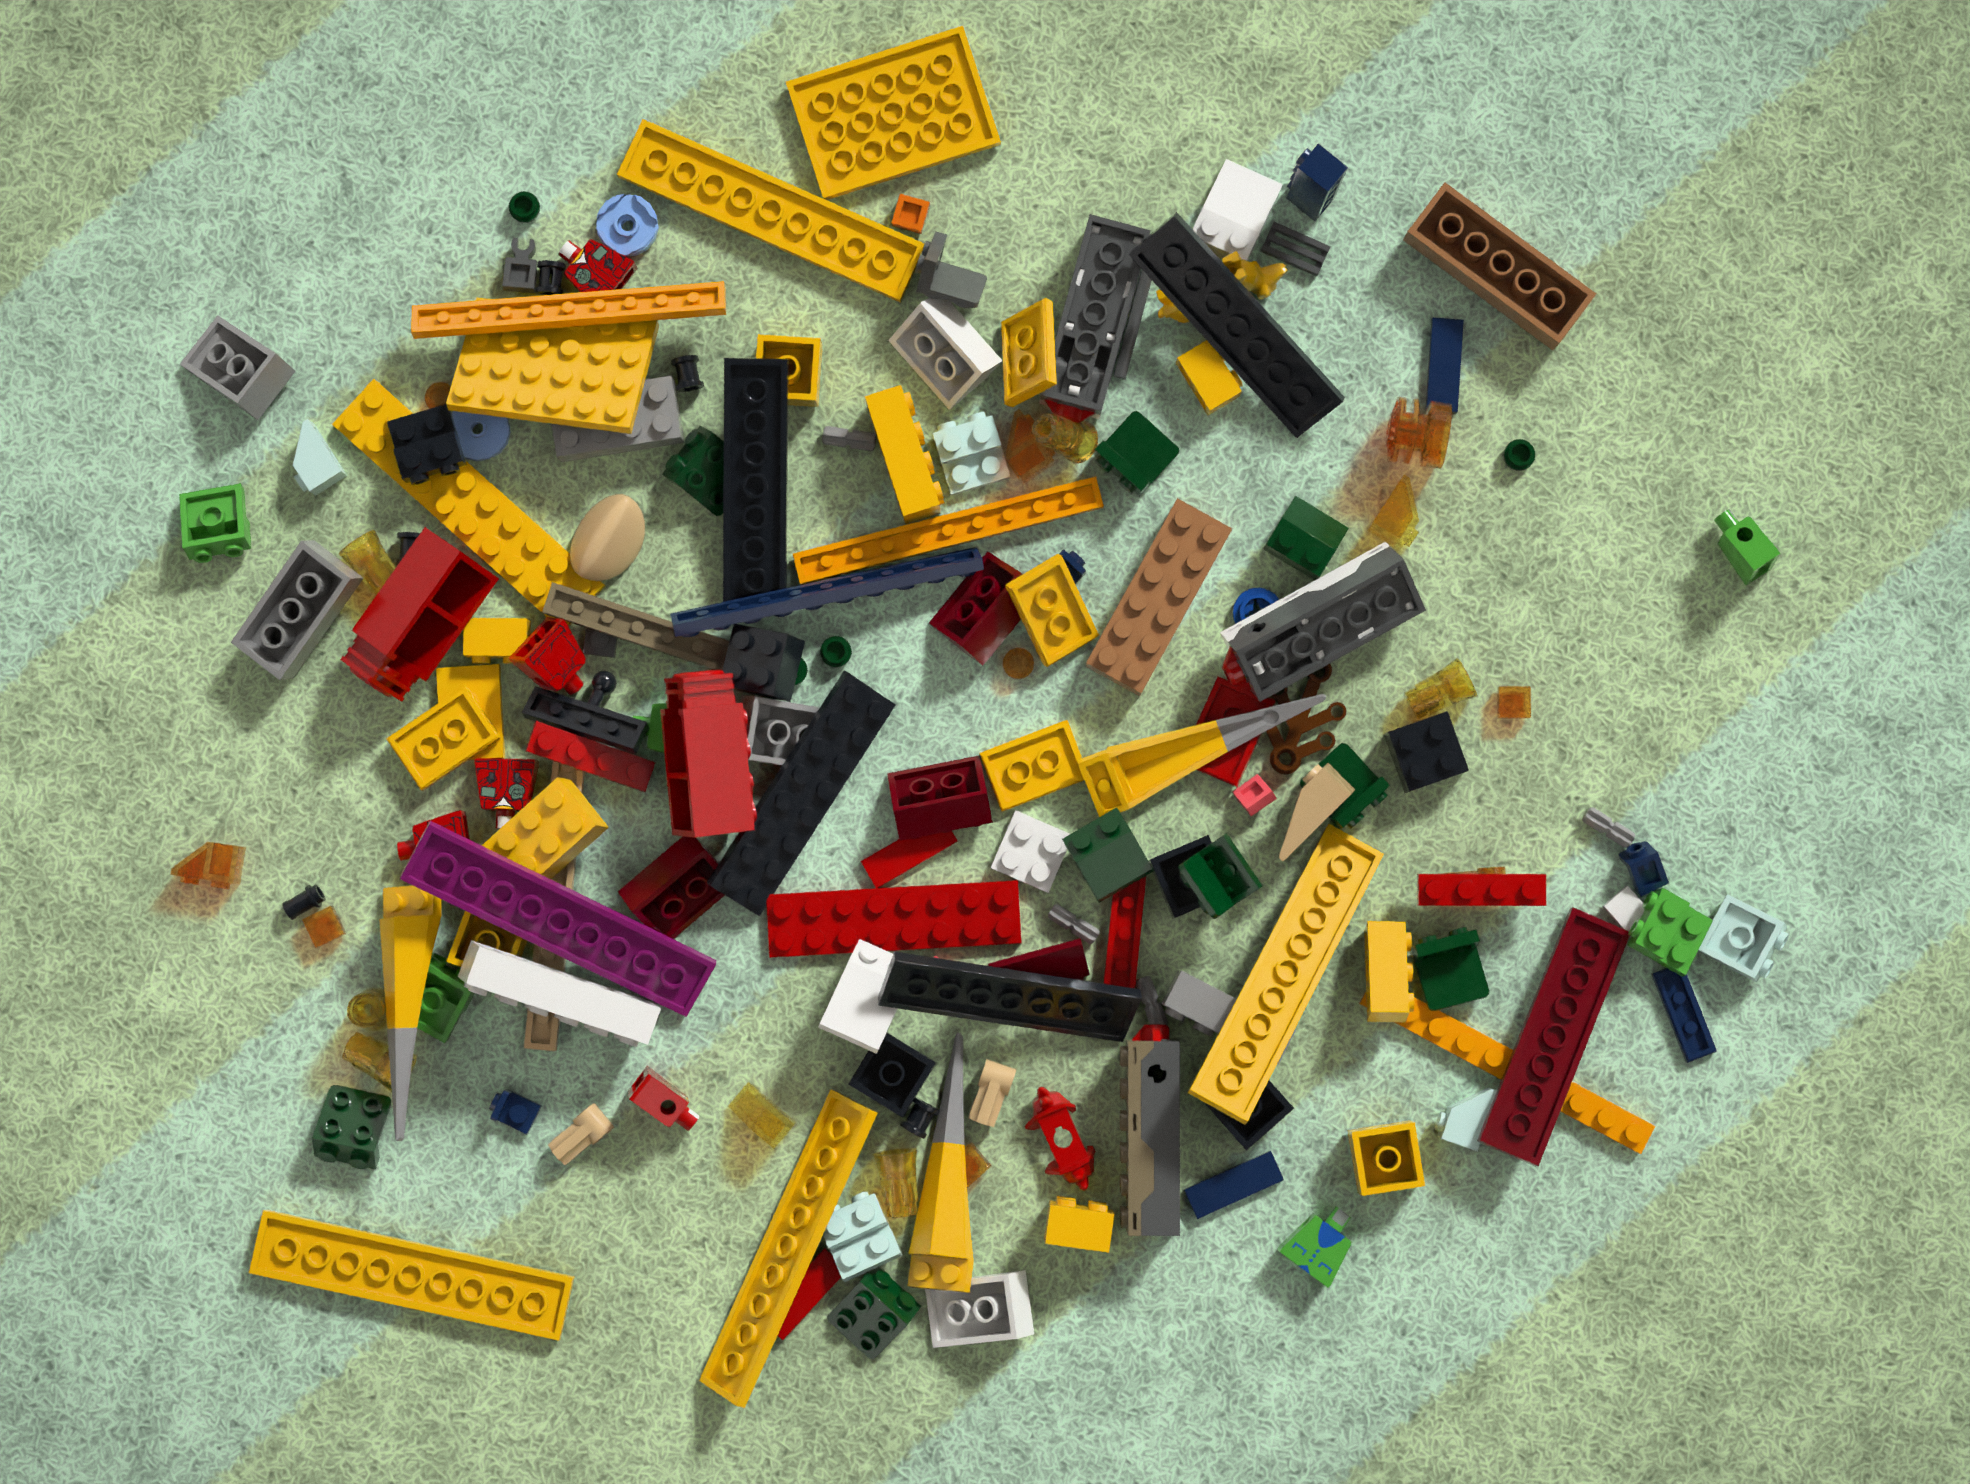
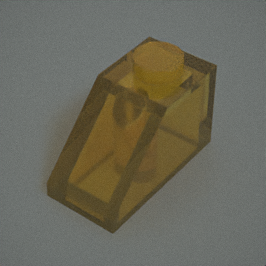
[1367,474,1419,551]
[728,1082,797,1149]

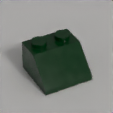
[1263,496,1349,580]
[1062,807,1153,903]

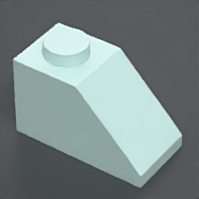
[293,419,347,496]
[1435,1088,1497,1152]

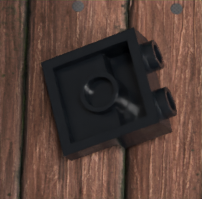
[387,404,467,485]

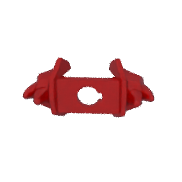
[1024,1087,1096,1191]

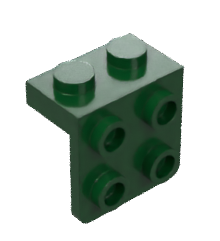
[1094,411,1179,497]
[662,426,724,516]
[1300,743,1390,829]
[1179,833,1263,919]
[1412,927,1490,1011]
[312,1085,391,1170]
[827,1267,922,1359]

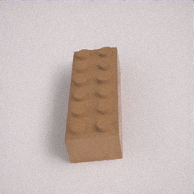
[1403,182,1597,350]
[1085,498,1233,696]

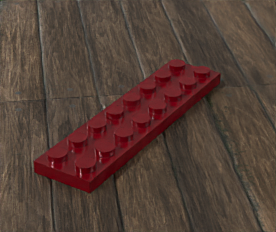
[1477,907,1630,1167]

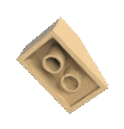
[1279,763,1355,861]

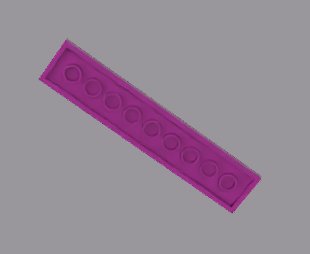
[400,821,716,1017]

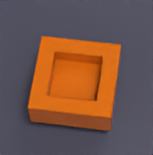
[891,194,930,234]

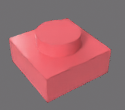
[1232,774,1277,816]

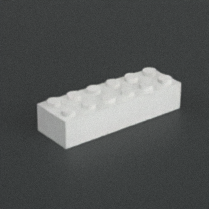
[458,940,661,1047]

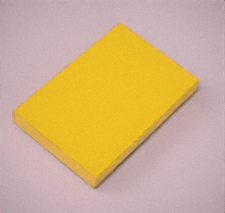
[1001,298,1057,408]
[1005,554,1099,667]
[436,664,505,761]
[386,685,501,791]
[979,720,1085,812]

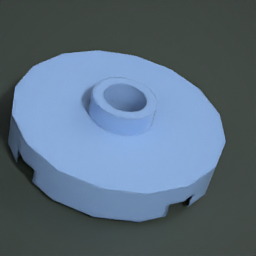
[596,194,659,257]
[452,411,511,461]

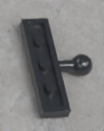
[522,671,649,754]

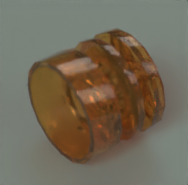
[1385,396,1452,469]

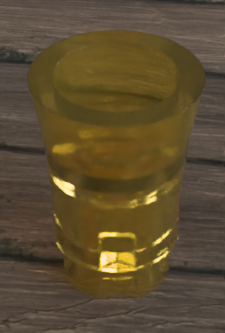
[1032,413,1098,464]
[338,530,396,595]
[1404,658,1478,719]
[347,988,387,1031]
[342,1032,417,1092]
[873,1148,918,1218]

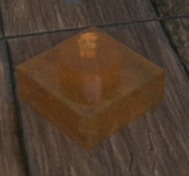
[1497,686,1531,719]
[302,906,346,948]
[965,1142,992,1188]

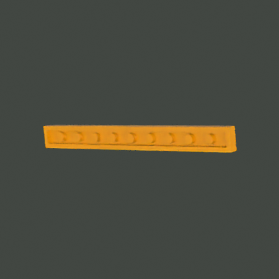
[411,281,726,339]
[793,476,1104,585]
[1359,991,1656,1154]

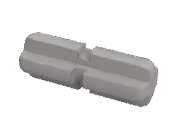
[822,426,876,451]
[1582,807,1635,848]
[1048,904,1100,944]
[1136,976,1168,1025]

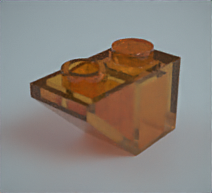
[1005,409,1056,485]
[170,842,246,889]

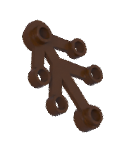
[1266,664,1347,775]

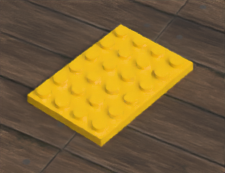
[786,26,1001,200]
[446,297,659,434]

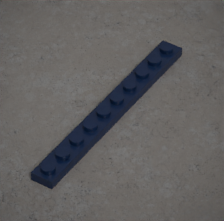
[670,547,984,637]

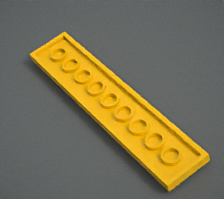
[617,119,925,302]
[332,379,606,627]
[1188,824,1384,1125]
[699,1089,878,1408]
[249,1210,575,1341]

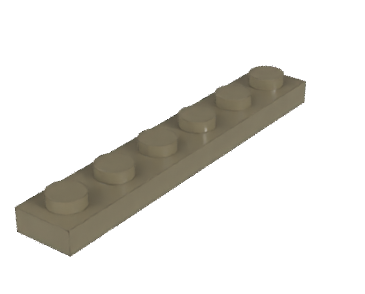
[542,582,729,670]

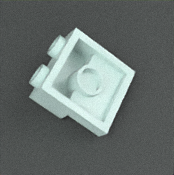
[933,412,1011,496]
[1698,894,1789,983]
[823,1192,903,1282]

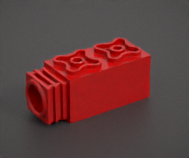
[340,527,499,702]
[660,670,757,838]

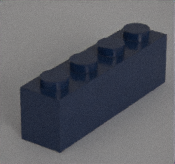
[1286,143,1348,221]

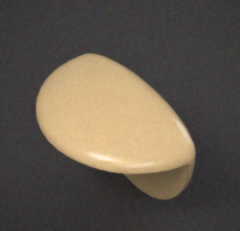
[570,494,645,581]

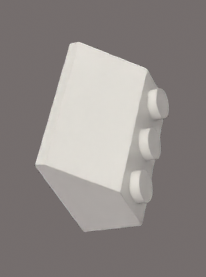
[888,298,1002,410]

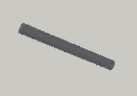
[1114,270,1152,380]

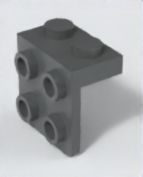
[915,231,987,308]

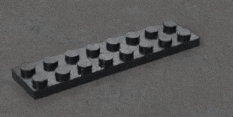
[1129,212,1345,438]
[723,358,789,602]
[707,671,896,916]
[878,951,1142,1042]

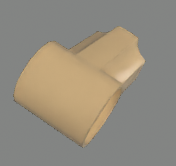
[968,1059,1017,1127]
[548,1103,614,1165]

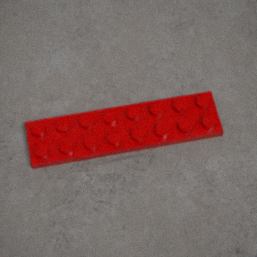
[767,880,1022,958]

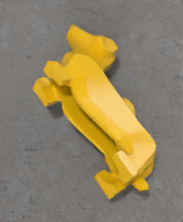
[1156,251,1288,323]

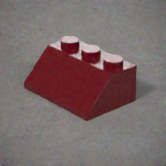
[929,551,1023,666]
[887,755,993,841]
[618,836,725,939]
[988,938,1090,981]

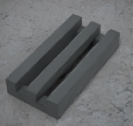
[1260,222,1331,276]

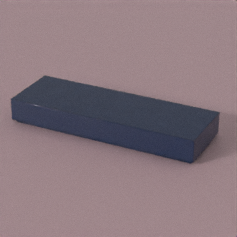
[1425,317,1464,414]
[1651,968,1717,1063]
[1184,1150,1284,1219]

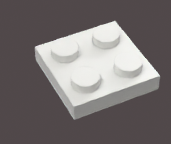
[991,810,1070,893]

